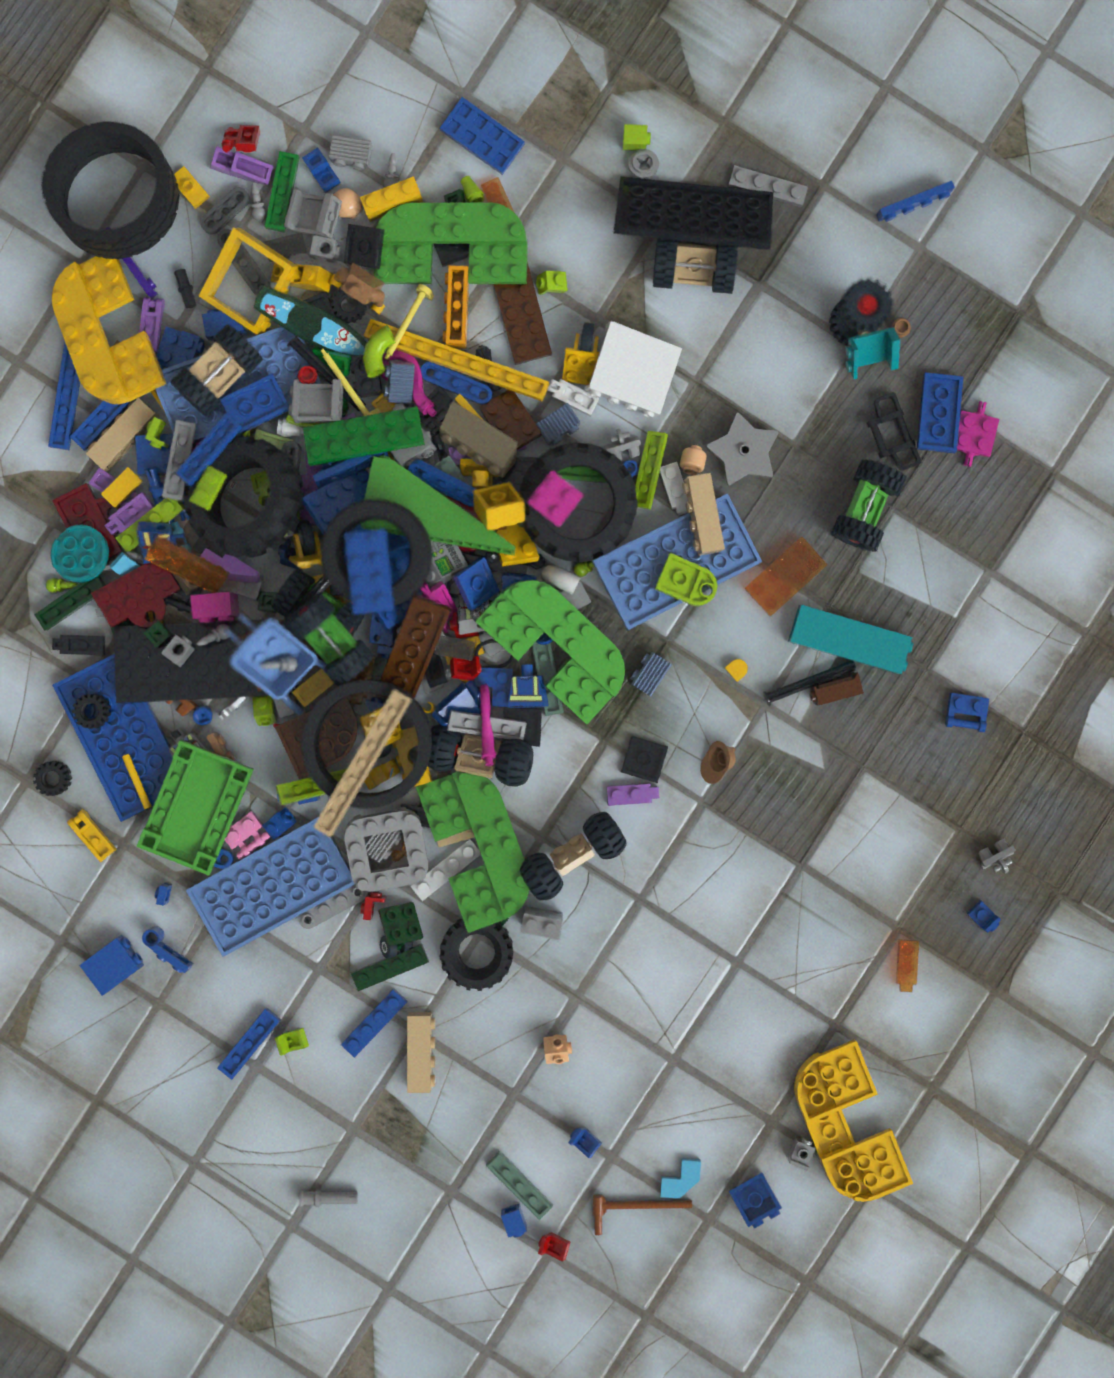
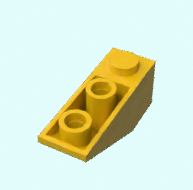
[270,263,333,293]

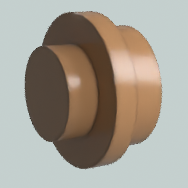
[891,318,911,338]

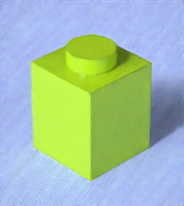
[623,124,651,151]

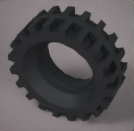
[439,919,514,991]

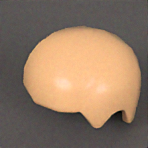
[333,188,363,219]

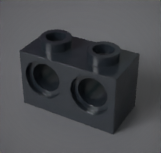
[350,355,383,398]

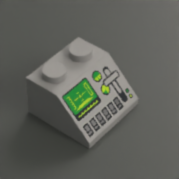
[425,541,468,588]

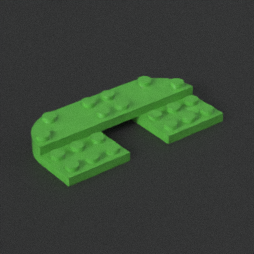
[374,202,528,284]
[475,580,625,724]
[416,772,530,933]

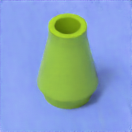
[460,176,484,203]

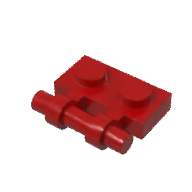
[221,125,260,153]

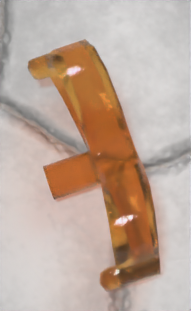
[391,842,407,862]

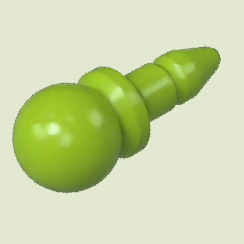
[574,558,597,577]
[46,578,78,593]

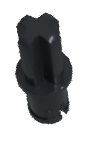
[174,269,196,309]

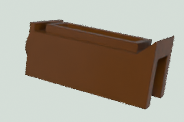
[809,672,864,706]

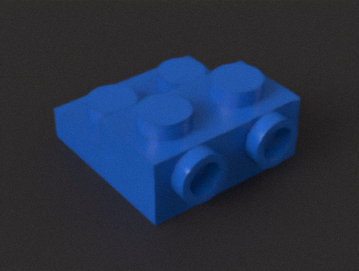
[156,327,205,368]
[729,1173,782,1229]

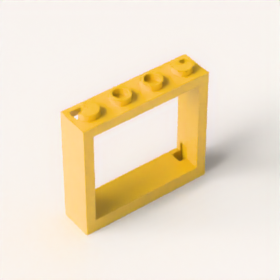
[199,228,299,335]

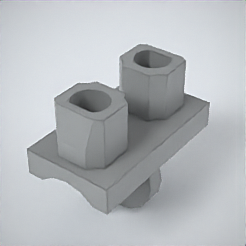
[604,429,641,461]
[978,839,1016,873]

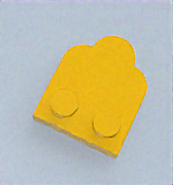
[496,524,539,567]

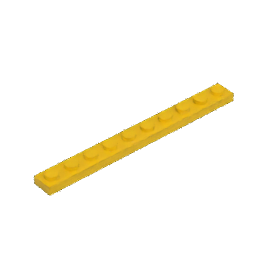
[363,318,549,402]

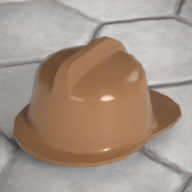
[700,741,736,784]

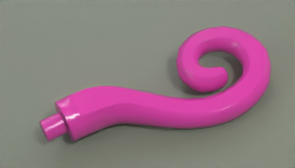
[381,350,437,417]
[480,684,497,766]

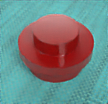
[298,366,317,384]

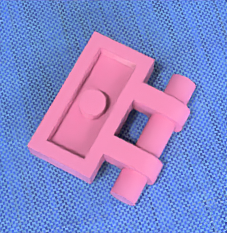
[225,811,271,860]

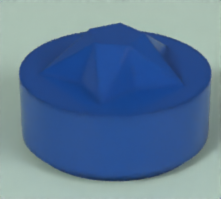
[193,705,213,725]

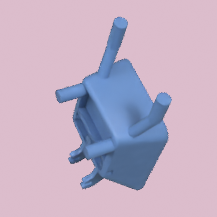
[225,614,328,715]

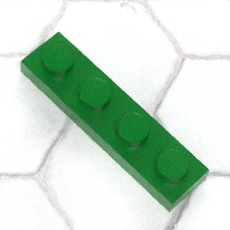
[265,151,300,233]

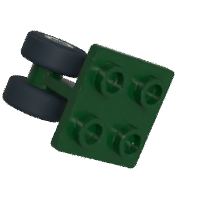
[378,902,423,959]

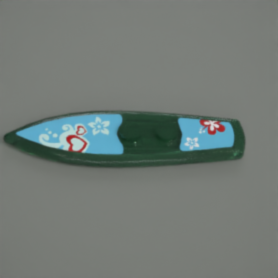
[254,286,367,359]

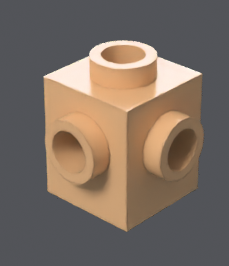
[543,1034,572,1064]

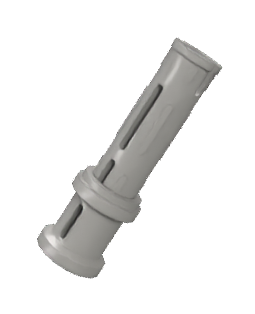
[299,1189,358,1207]

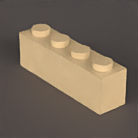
[86,398,160,472]
[682,473,725,556]
[407,1012,435,1093]

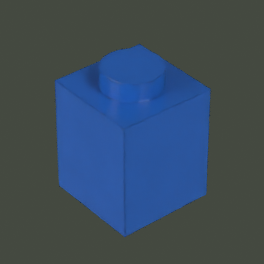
[501,1203,527,1238]

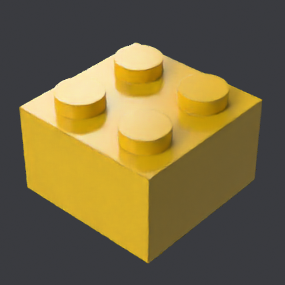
[473,482,525,530]

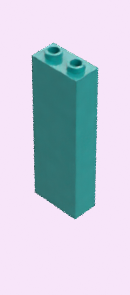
[788,605,914,674]

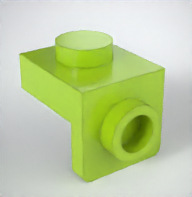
[536,271,568,295]
[145,417,169,450]
[252,696,277,726]
[275,1028,309,1056]

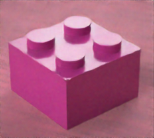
[528,471,584,527]
[190,592,240,623]

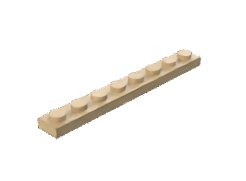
[313,689,412,837]

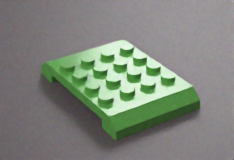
[136,739,254,875]

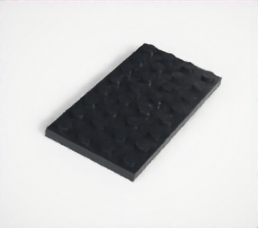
[613,176,773,250]
[114,619,271,704]

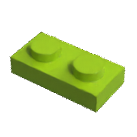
[189,466,227,510]

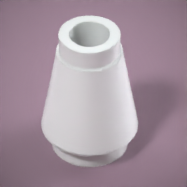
[277,418,304,437]

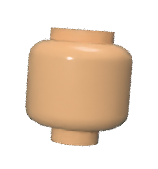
[680,445,707,475]

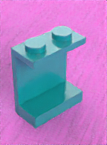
[845,327,900,379]

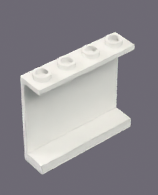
[585,321,682,418]

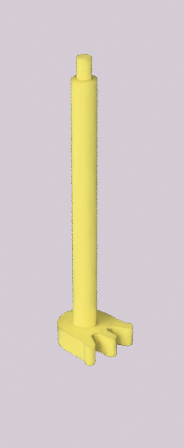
[385,284,434,360]
[321,349,381,416]

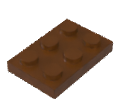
[479,390,542,450]

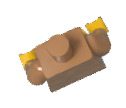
[329,263,385,315]

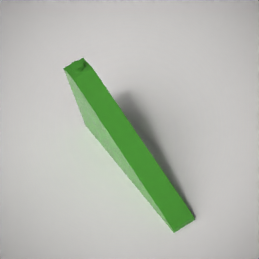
[360,456,515,556]

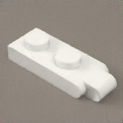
[547,379,599,416]
[660,462,688,516]

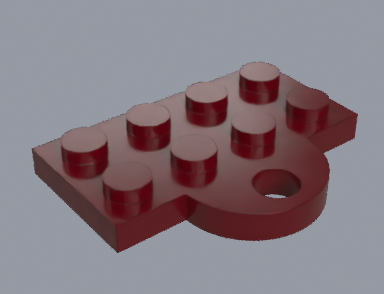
[52,483,123,560]
[91,559,181,628]

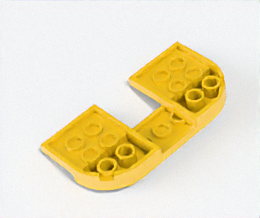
[52,256,166,404]
[794,1039,913,1202]

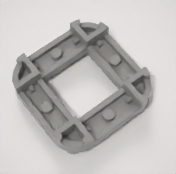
[344,807,428,892]

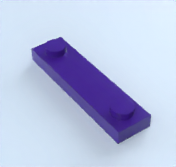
[104,227,158,298]

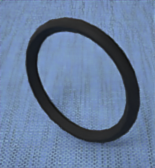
[474,639,514,668]

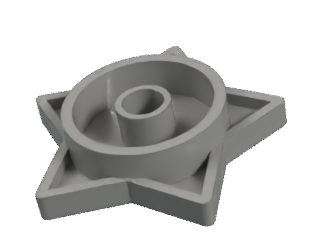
[706,413,779,486]

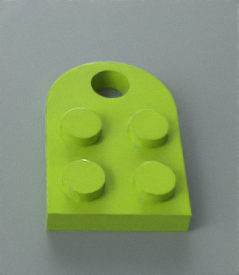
[654,553,717,606]

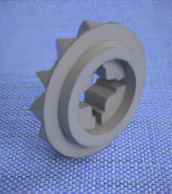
[628,149,659,179]

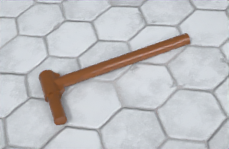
[593,1194,692,1236]

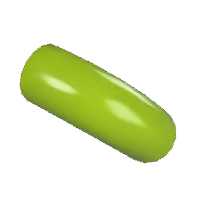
[363,325,396,378]

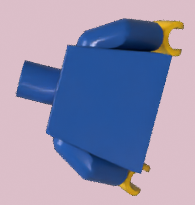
[423,679,481,727]

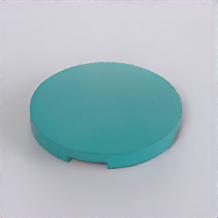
[51,525,109,583]

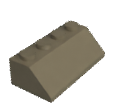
[440,401,517,478]

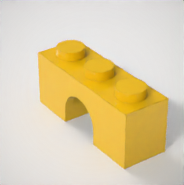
[360,176,423,222]
[392,726,432,786]

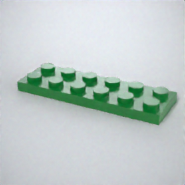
[303,406,425,466]

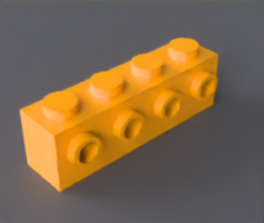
[443,265,469,349]

